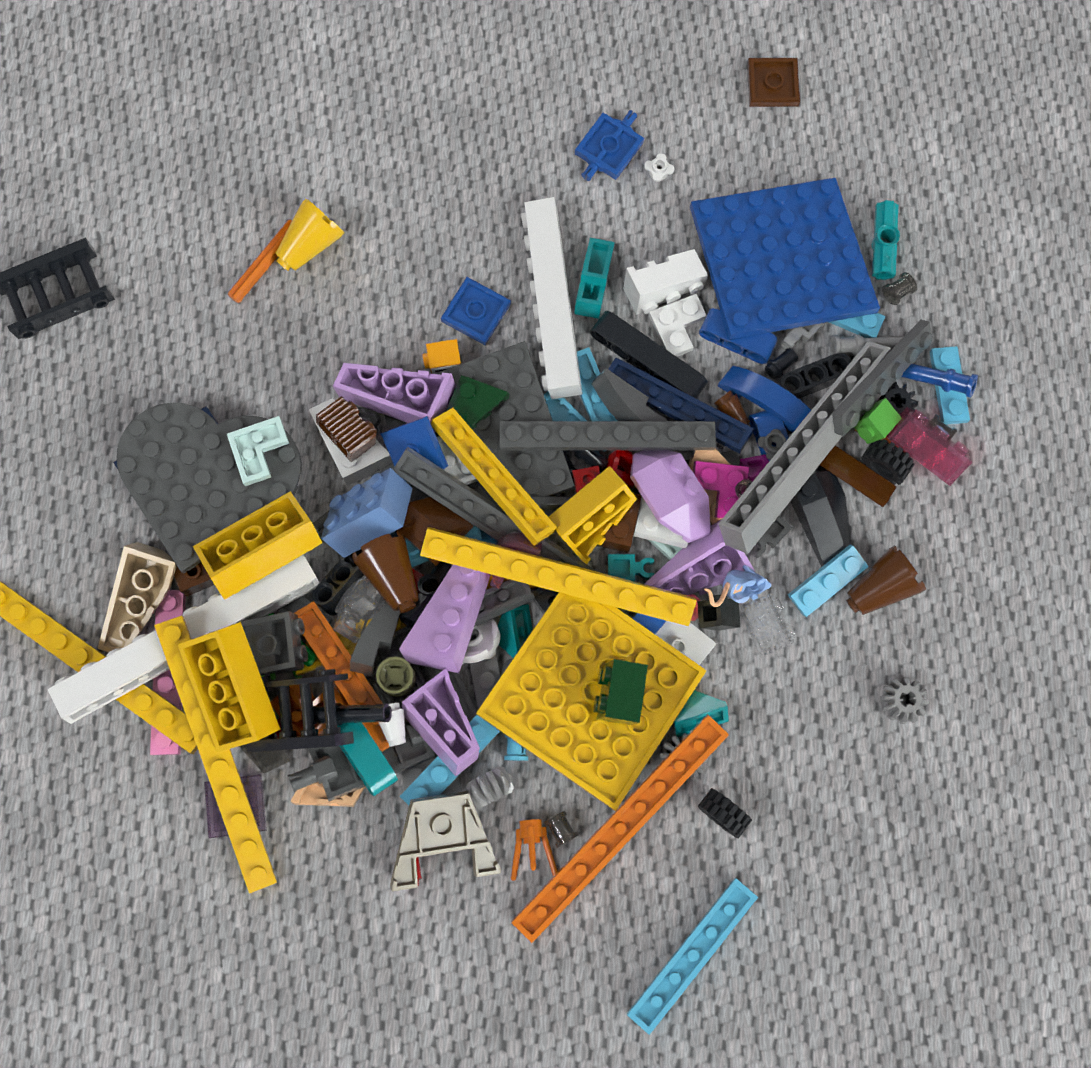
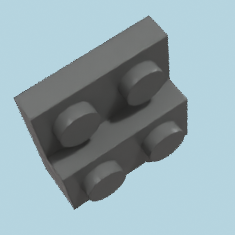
[237,611,308,676]

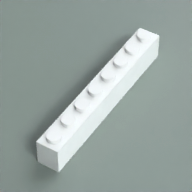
[521,197,582,399]

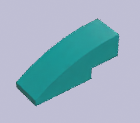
[574,238,615,319]

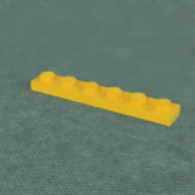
[431,408,557,546]

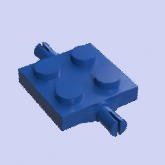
[575,110,644,181]

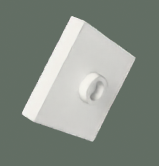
[655,621,717,665]

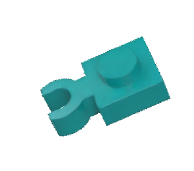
[608,554,654,582]

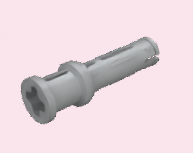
[830,334,905,358]

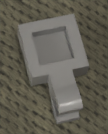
[780,323,824,350]

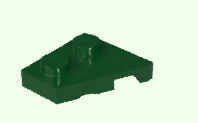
[446,375,510,430]

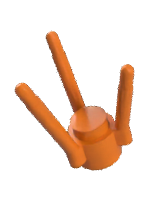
[511,819,558,881]

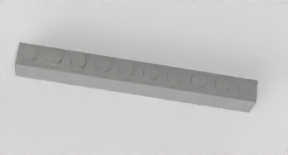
[718,341,891,554]

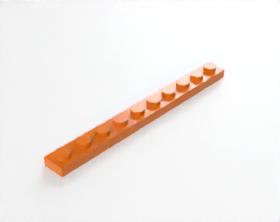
[511,714,729,943]

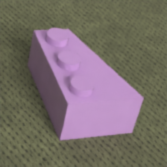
[402,668,480,776]

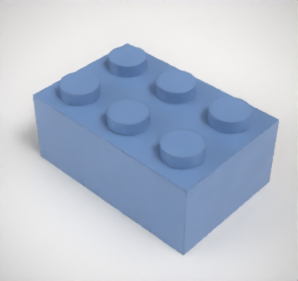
[321,468,413,558]

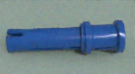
[901,364,978,398]

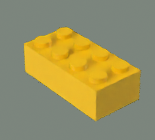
[193,491,322,600]
[178,622,280,752]

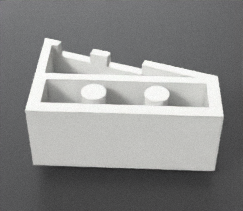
[309,398,393,486]

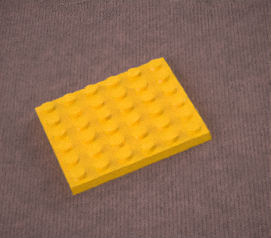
[476,592,707,811]

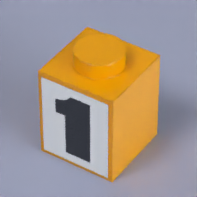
[422,339,461,374]

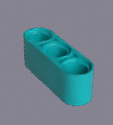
[338,722,398,797]

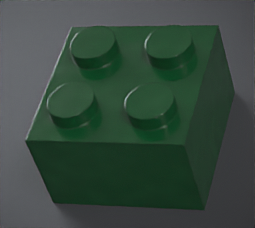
[593,659,648,725]

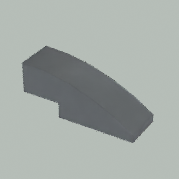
[592,369,667,421]
[349,603,400,676]

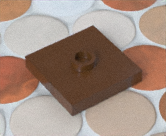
[747,58,800,107]

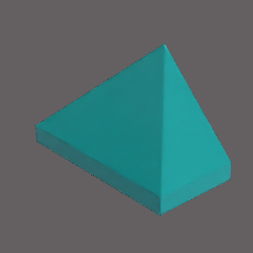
[497,605,533,658]
[674,690,729,737]

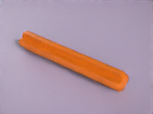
[228,219,292,303]

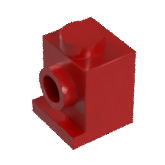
[605,450,634,489]

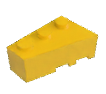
[549,466,637,564]

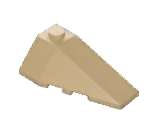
[97,542,176,652]

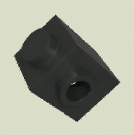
[697,595,741,631]

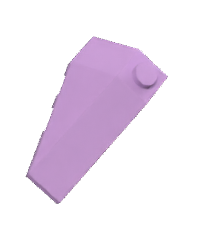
[645,519,755,595]

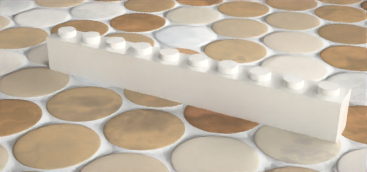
[47,554,319,724]

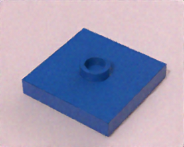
[441,277,511,346]
[381,416,448,482]

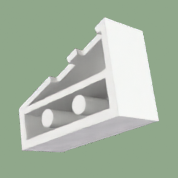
[623,249,708,315]

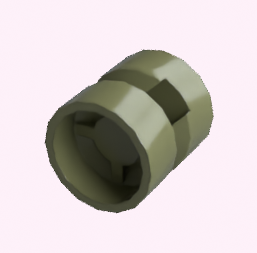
[376,657,417,698]

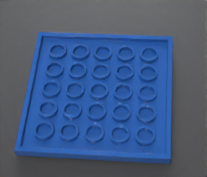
[690,178,880,340]

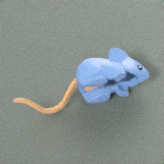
[704,565,771,607]

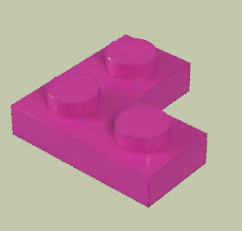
[693,461,749,518]

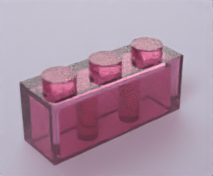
[887,407,972,486]

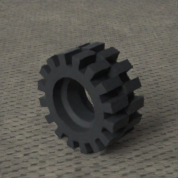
[861,439,914,485]
[698,788,752,839]

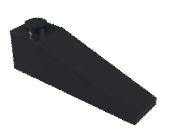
[790,471,852,567]

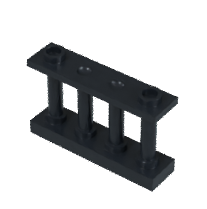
[0,237,115,339]
[246,669,354,753]

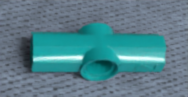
[871,200,900,280]

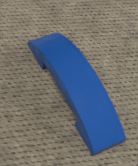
[718,366,811,433]

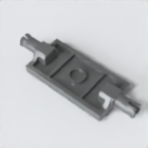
[288,717,435,801]

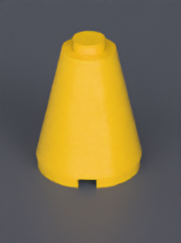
[275,198,344,271]

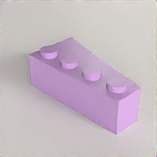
[333,363,456,433]
[399,564,491,673]

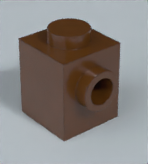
[174,562,215,596]

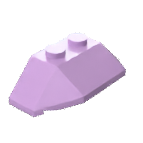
[630,450,711,543]

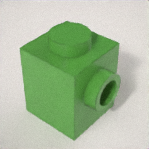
[854,398,902,444]

